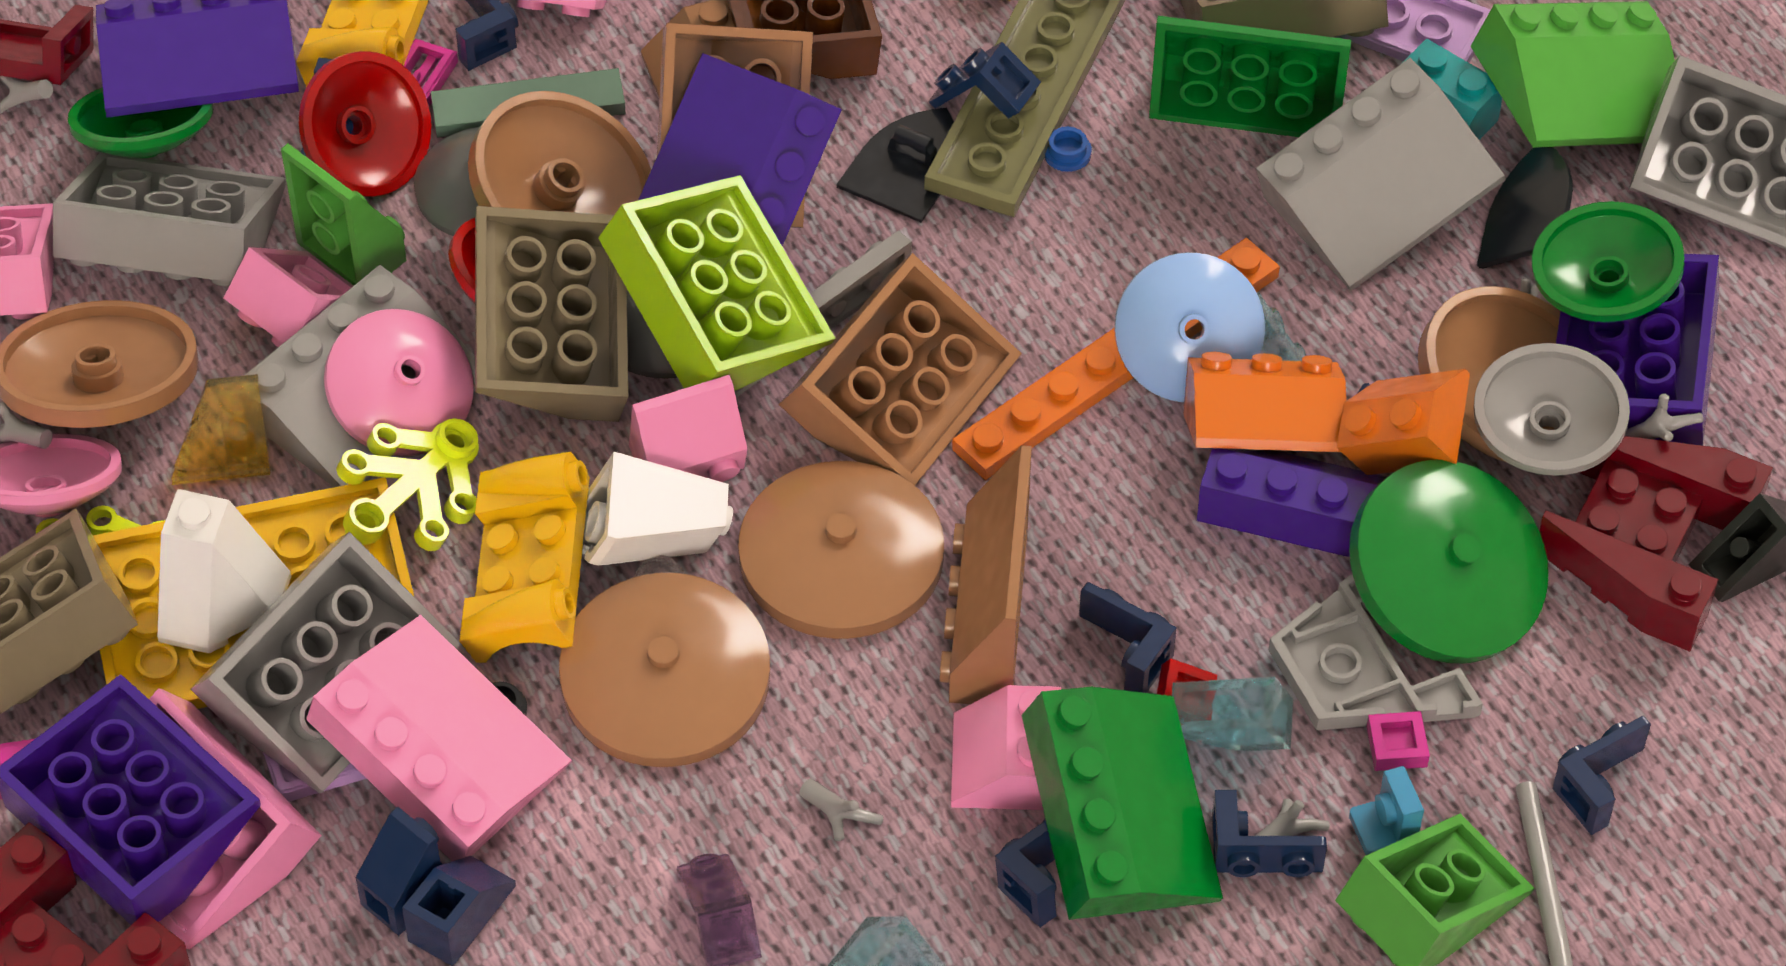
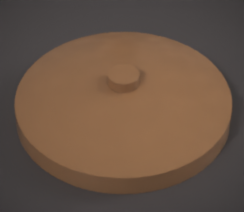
[468,91,651,215]
[1418,286,1560,462]
[0,300,198,428]
[738,461,944,639]
[559,573,770,767]

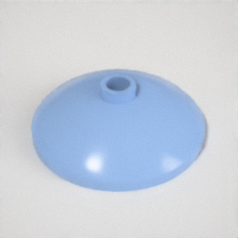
[1114,252,1265,402]

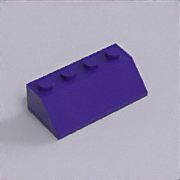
[1197,448,1387,557]

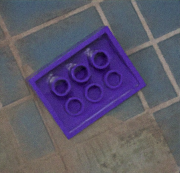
[96,0,299,118]
[638,53,842,246]
[1556,254,1719,446]
[0,674,261,925]

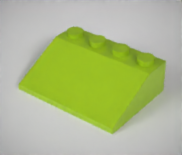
[598,175,836,391]

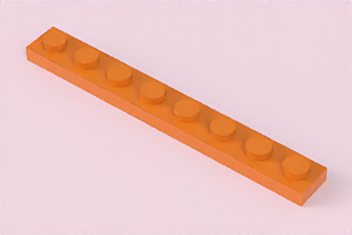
[952,237,1280,481]

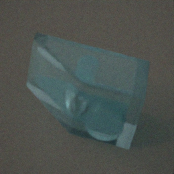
[1172,677,1293,751]

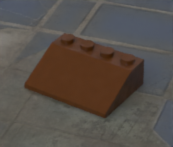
[727,0,882,79]

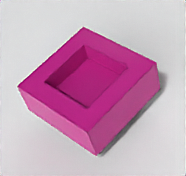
[1366,711,1430,771]

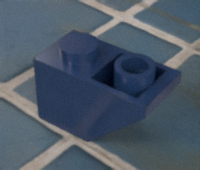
[355,807,443,936]
[402,856,516,966]

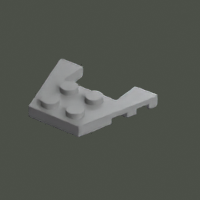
[1268,574,1483,730]

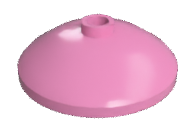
[324,309,474,456]
[0,434,122,518]

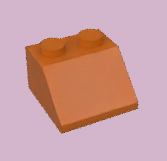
[1337,369,1470,475]

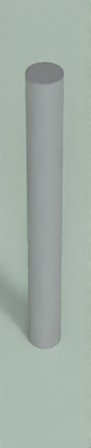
[1515,781,1573,966]

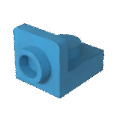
[1349,766,1424,855]

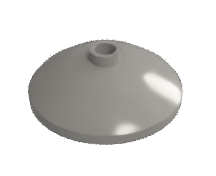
[1474,343,1630,476]

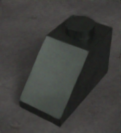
[1688,493,1786,602]

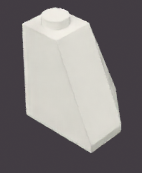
[582,452,733,566]
[157,489,291,653]

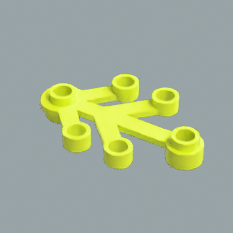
[336,418,479,551]

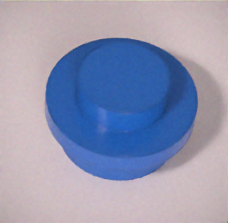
[1045,126,1092,172]

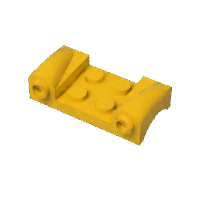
[296,0,429,87]
[459,452,590,663]

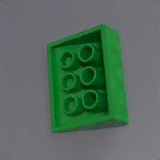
[1149,16,1352,137]
[1021,686,1223,920]

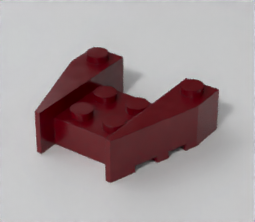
[1539,436,1773,652]
[0,822,191,966]

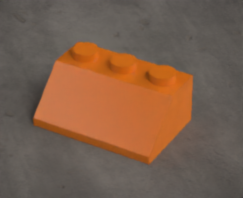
[1183,352,1346,452]

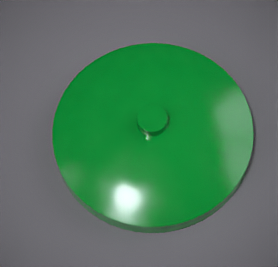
[1349,460,1548,664]

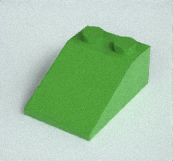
[281,143,407,286]
[1335,813,1535,966]

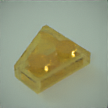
[171,374,271,485]

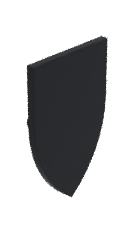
[837,107,954,223]
[1477,147,1573,269]

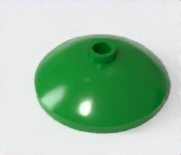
[68,87,214,158]
[1532,201,1685,322]

